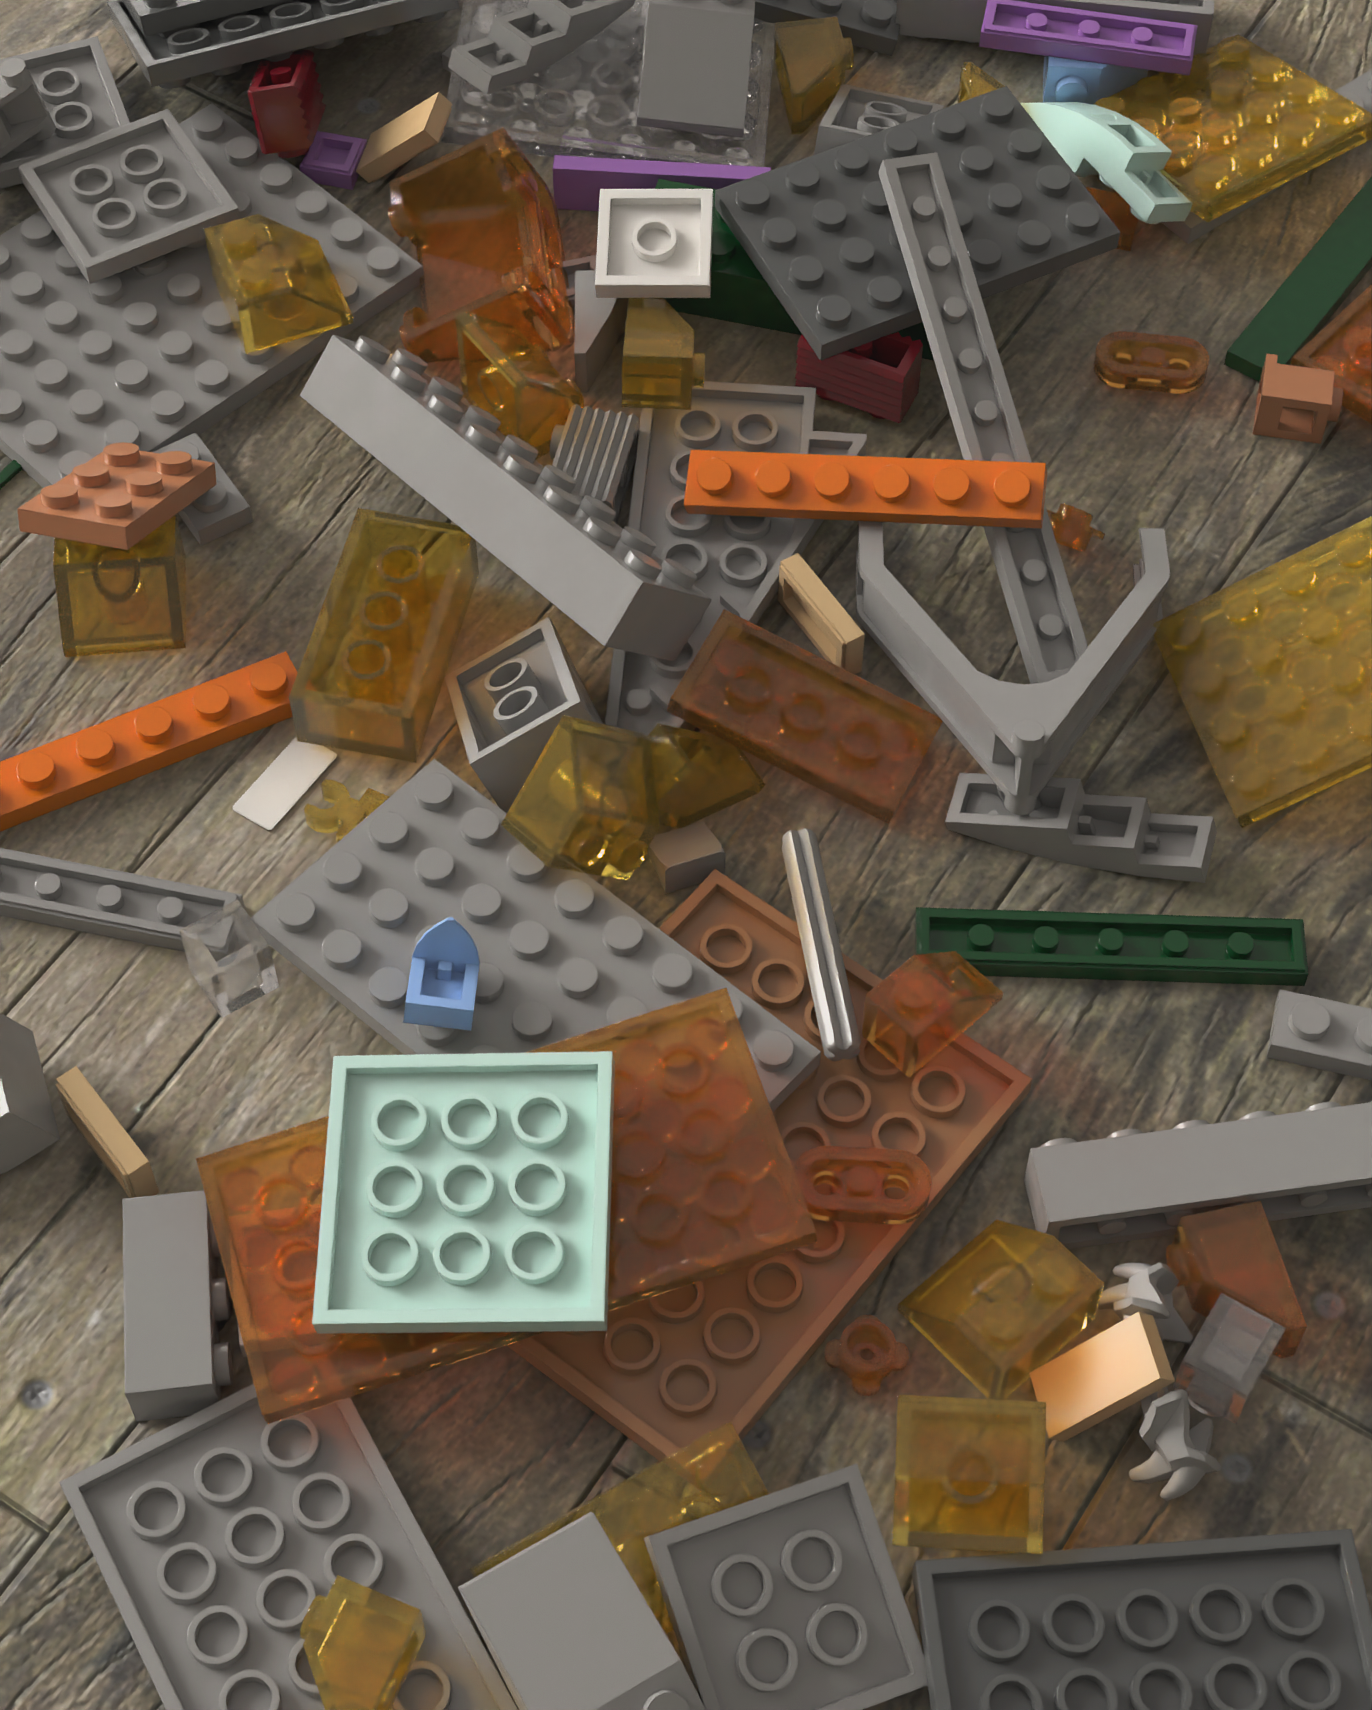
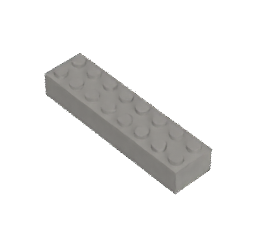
[300,335,712,661]

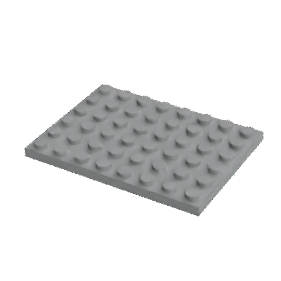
[0,103,424,488]

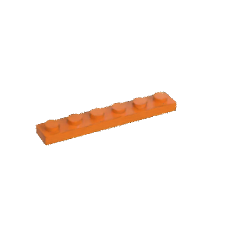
[684,450,1047,529]
[0,651,312,832]

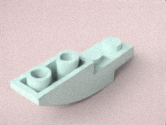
[1020,102,1194,224]

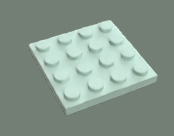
[312,1051,615,1334]

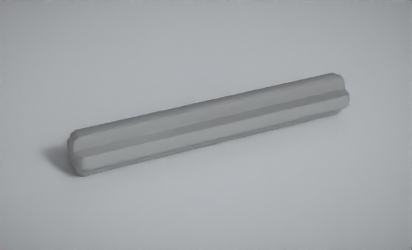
[781,828,861,1061]

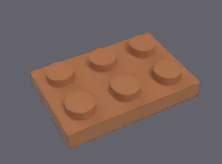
[18,442,216,550]

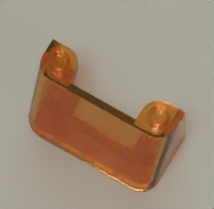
[388,127,574,363]

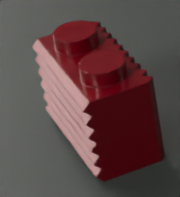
[247,50,326,158]
[795,332,923,423]

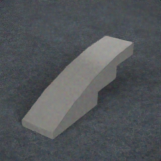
[448,0,635,95]
[574,270,631,392]
[945,772,1217,883]

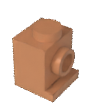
[1253,353,1343,444]

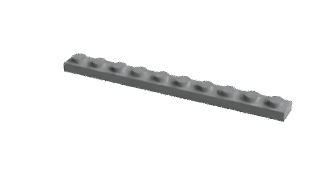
[878,152,1088,684]

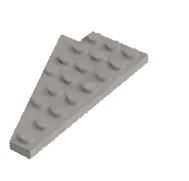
[605,377,867,766]

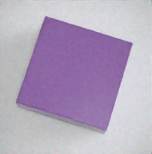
[300,131,367,190]

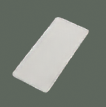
[233,734,337,830]

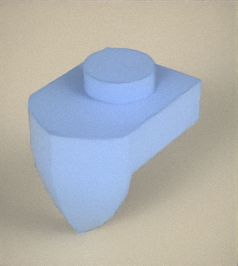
[403,917,480,1031]

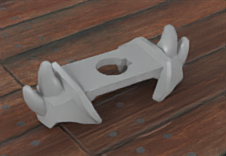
[1093,1262,1221,1501]

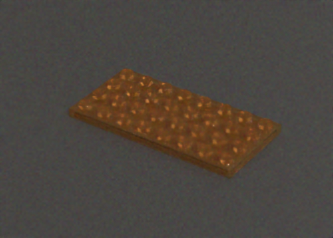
[196,988,817,1424]

